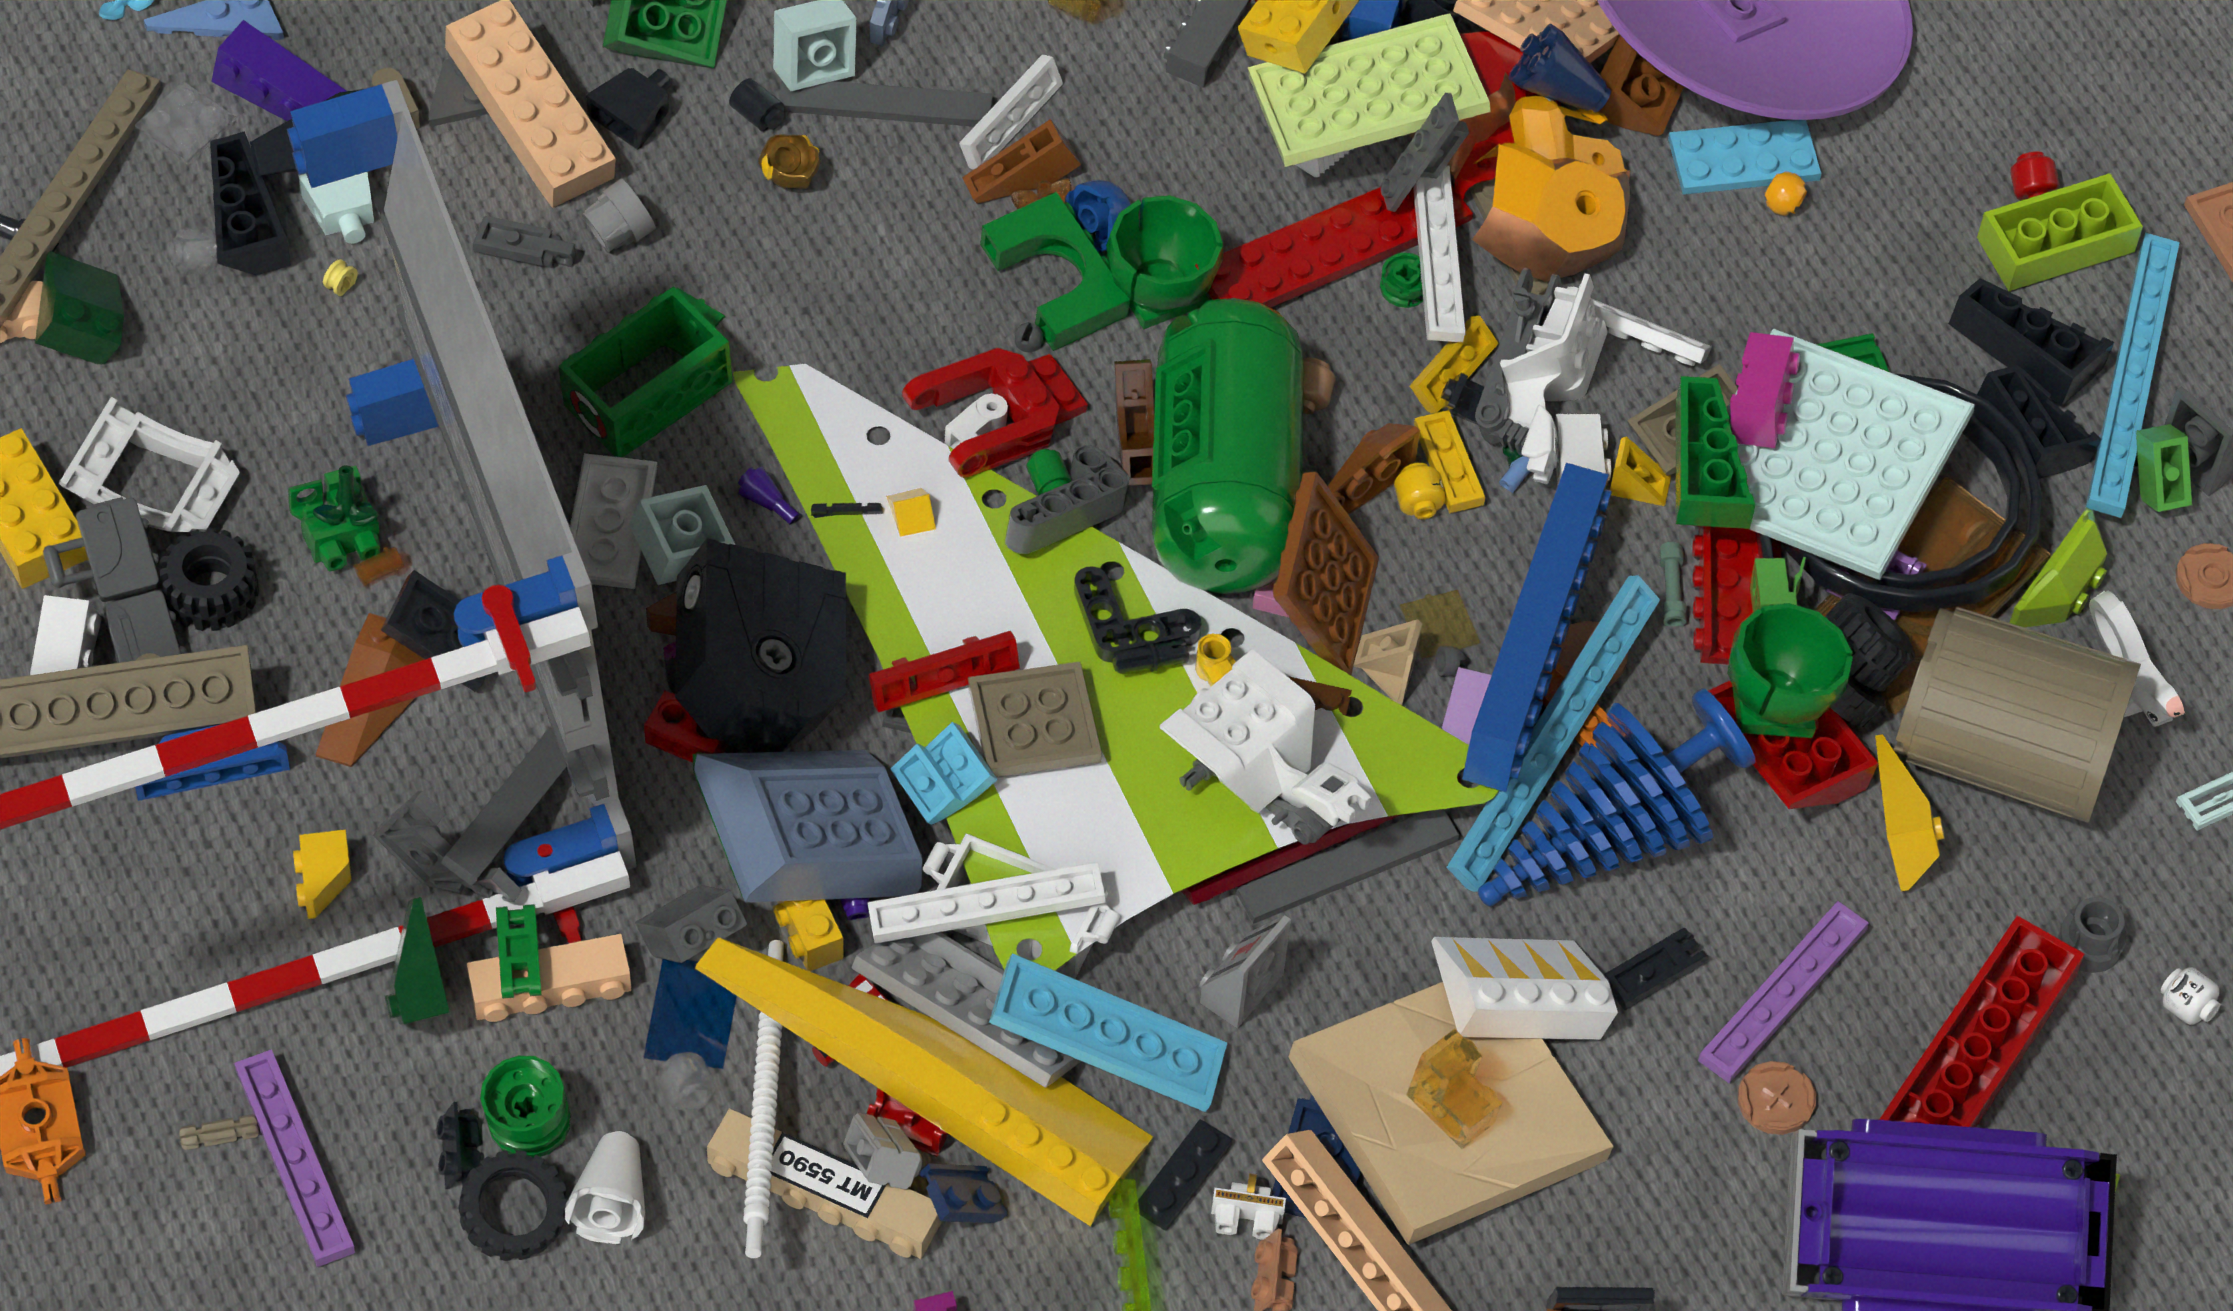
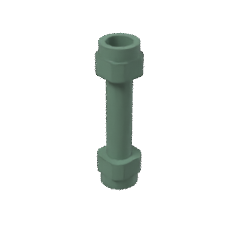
[1659,542,1686,627]

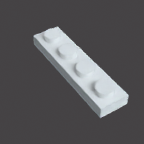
[959,54,1063,170]
[1591,298,1712,366]

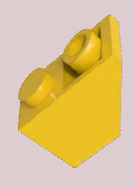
[293,830,352,919]

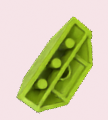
[2009,507,2107,628]

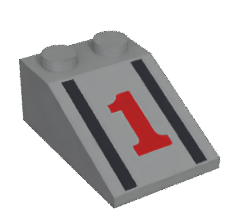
[1199,915,1291,1029]

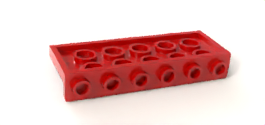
[1692,525,1781,665]

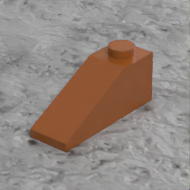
[962,119,1081,204]

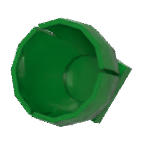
[1106,195,1223,330]
[1727,603,1853,738]

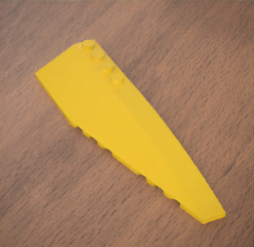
[695,938,1153,1227]

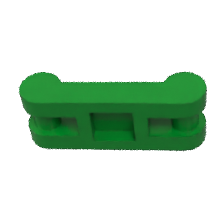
[496,904,542,999]

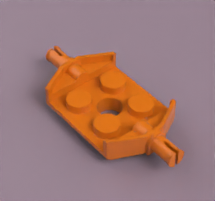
[0,1038,86,1204]

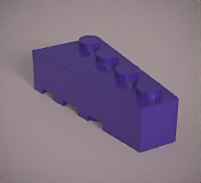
[211,20,346,121]

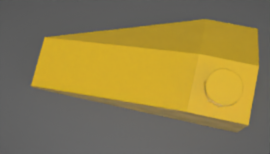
[1875,734,1945,892]

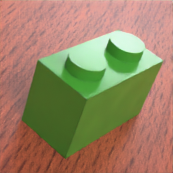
[2136,424,2192,512]

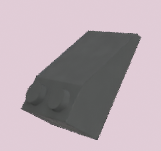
[2164,386,2233,496]

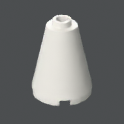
[565,1131,645,1244]

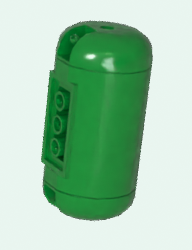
[1152,298,1304,594]

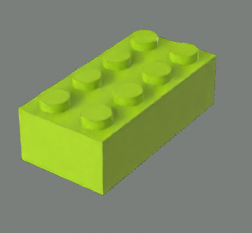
[1977,173,2143,291]

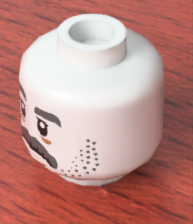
[2161,967,2221,1025]

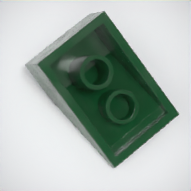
[35,251,124,364]
[385,897,450,1024]

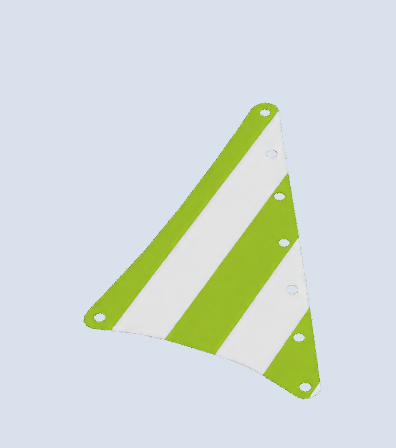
[733,364,1499,971]

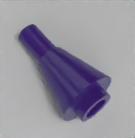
[738,466,800,525]

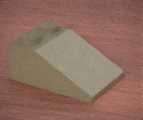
[1627,364,1738,476]

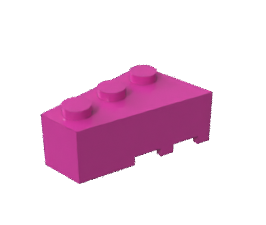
[1730,332,1800,448]

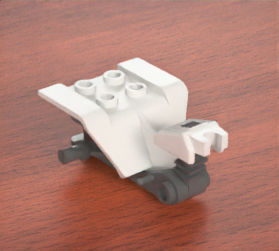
[1475,267,1608,484]
[1160,649,1371,845]

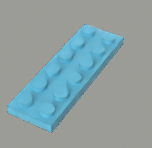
[989,953,1227,1112]

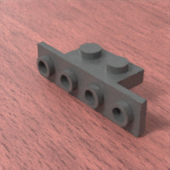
[1381,93,1469,212]

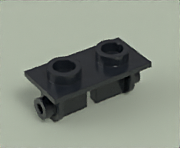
[436,1102,480,1189]

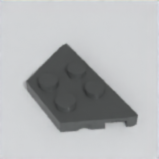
[428,58,489,127]

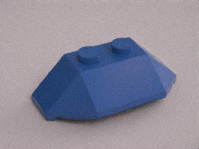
[135,725,290,801]

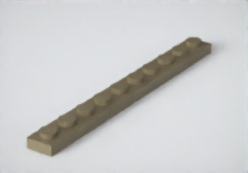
[0,69,161,328]

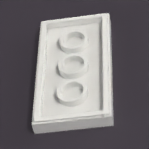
[570,453,657,589]

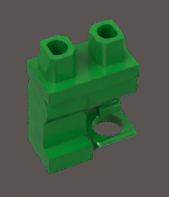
[288,465,380,572]

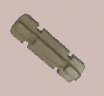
[179,1114,259,1150]

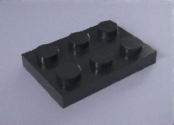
[381,570,487,692]

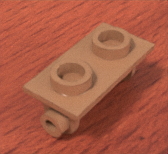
[1251,1228,1298,1311]

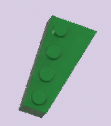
[1676,376,1756,529]

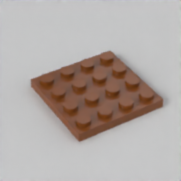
[1273,471,1379,675]

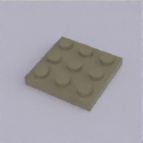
[968,662,1102,777]

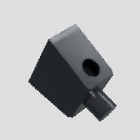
[586,68,672,150]

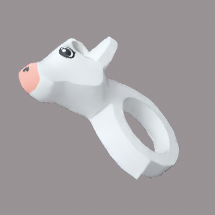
[2089,590,2185,727]

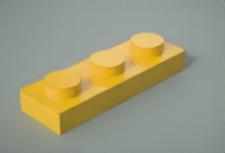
[1409,316,1499,414]
[1414,410,1485,514]

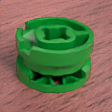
[1380,252,1424,308]

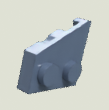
[870,0,909,46]

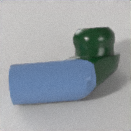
[1499,444,1530,493]

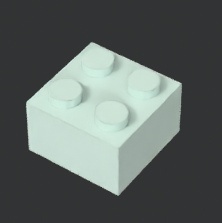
[773,0,856,91]
[629,485,735,585]

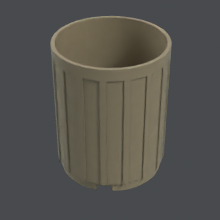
[1893,607,2141,823]

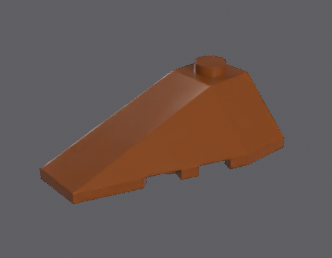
[1328,423,1420,515]
[315,613,425,767]

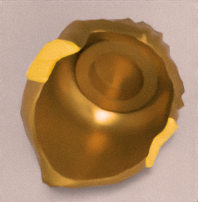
[758,134,820,189]

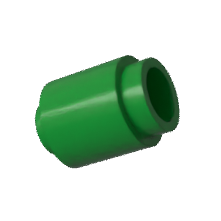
[1026,449,1072,496]

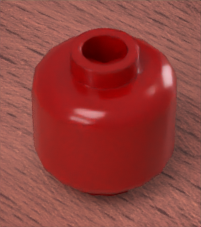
[2010,151,2060,201]

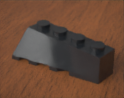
[210,131,291,275]

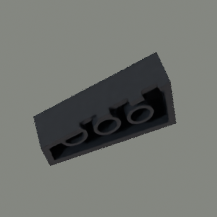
[1948,278,2115,406]

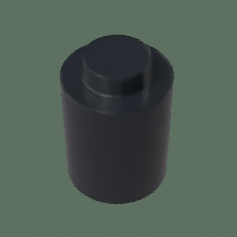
[729,78,784,131]

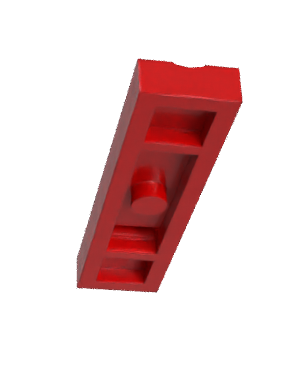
[869,630,1020,713]

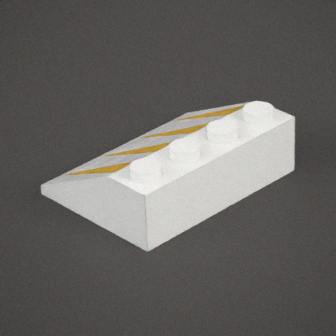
[1431,937,1618,1040]

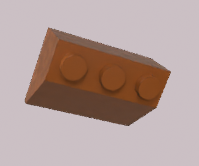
[1598,35,1684,136]

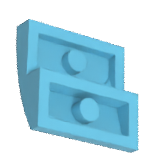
[891,722,998,825]

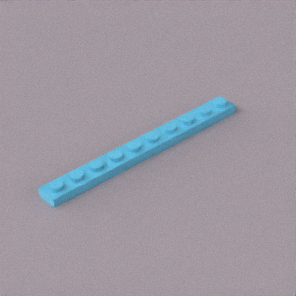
[2086,232,2180,518]
[1446,575,1660,892]

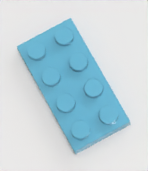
[1668,120,1821,195]

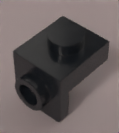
[1441,373,1484,425]

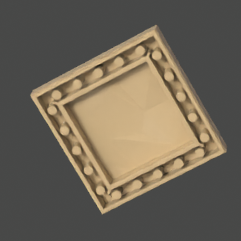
[1288,982,1613,1245]

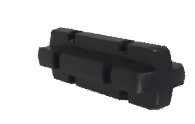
[811,503,883,518]

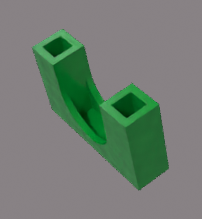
[980,192,1131,351]

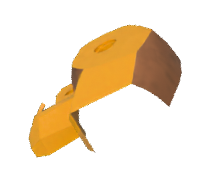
[1472,96,1630,282]

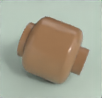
[1303,358,1336,414]

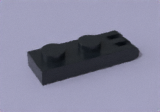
[1603,928,1709,1010]

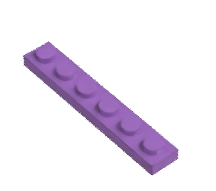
[1698,901,1869,1083]
[234,1049,355,1267]

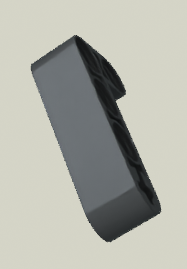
[1005,445,1129,554]

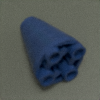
[1509,24,1611,113]

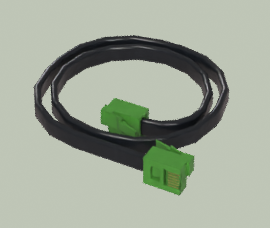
[1750,374,2042,612]

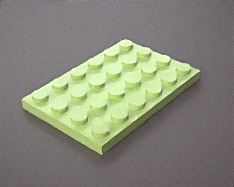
[1248,13,1491,167]

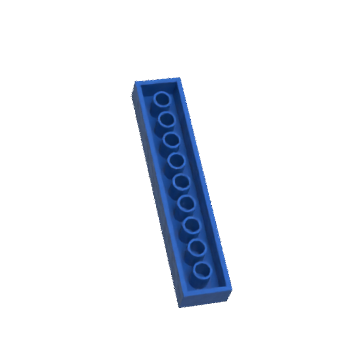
[1462,462,1612,792]

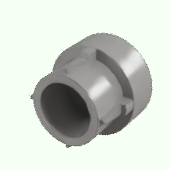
[582,179,656,252]

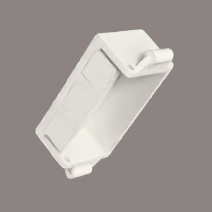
[923,834,1120,979]

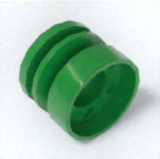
[480,1055,571,1158]

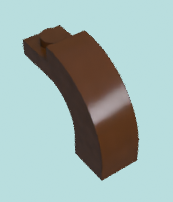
[1114,359,1154,486]

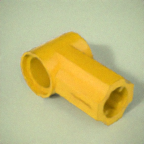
[1195,633,1236,687]

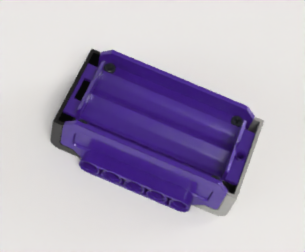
[1782,1119,2117,1311]

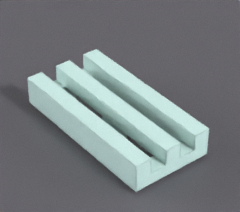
[2176,772,2233,831]

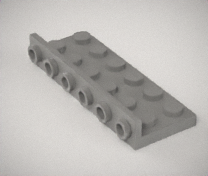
[851,932,1081,1088]

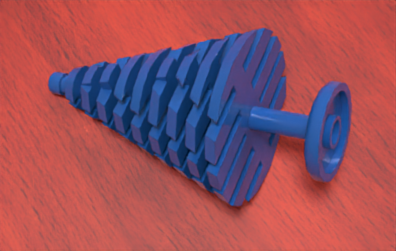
[1478,688,1756,907]

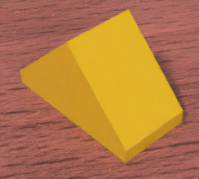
[1610,436,1671,506]
[886,488,936,537]

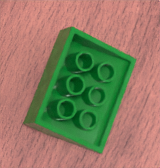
[602,0,727,68]

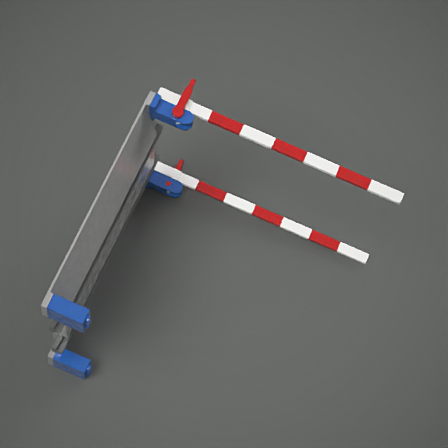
[0,80,637,1076]

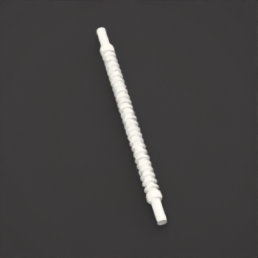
[743,940,784,1258]

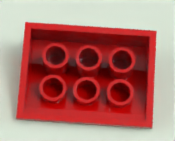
[1708,681,1879,809]

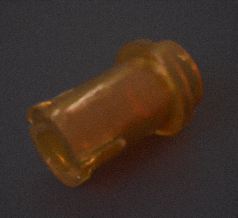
[353,547,404,586]

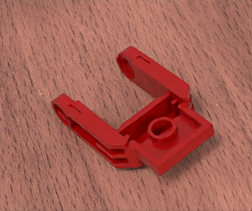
[902,348,1088,478]

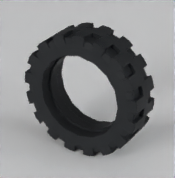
[458,1150,568,1261]

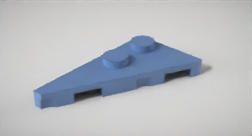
[144,0,284,40]

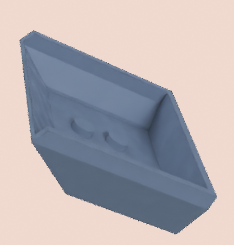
[694,750,922,903]

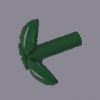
[313,465,379,526]

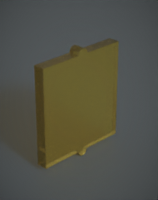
[1400,590,1480,659]

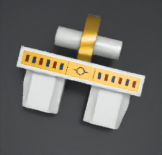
[1211,1173,1286,1240]

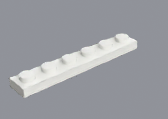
[1413,165,1465,342]
[867,862,1106,943]

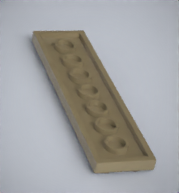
[0,645,257,758]

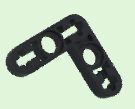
[1074,566,1202,663]

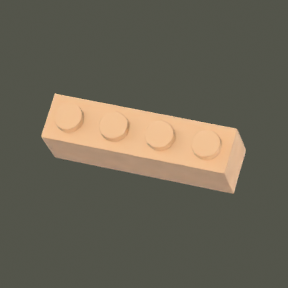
[467,934,631,1022]

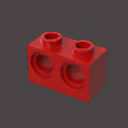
[644,690,728,763]

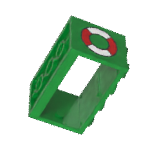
[558,286,733,458]

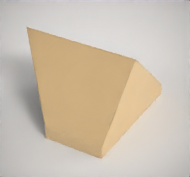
[1353,619,1422,705]

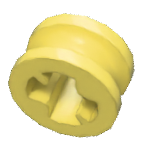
[323,259,358,296]

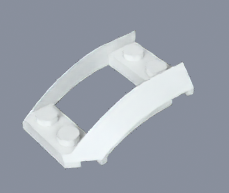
[59,397,240,532]

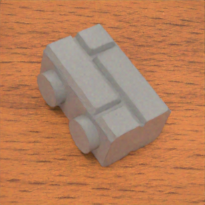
[843,1113,922,1190]

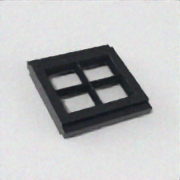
[1546,1287,1655,1311]

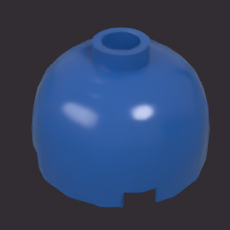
[1064,180,1131,253]

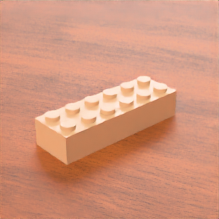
[445,0,616,208]

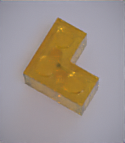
[1406,1029,1502,1149]

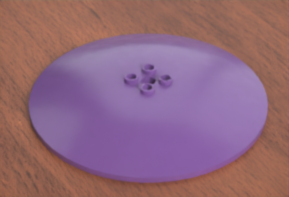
[1597,0,1913,120]

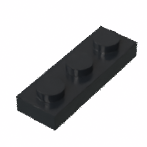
[1133,1119,1233,1231]

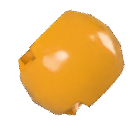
[1764,171,1807,216]

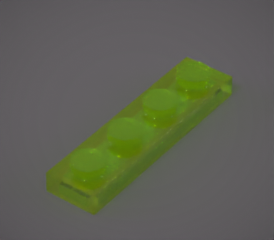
[1109,1179,1151,1311]

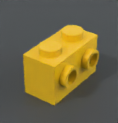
[773,899,843,971]

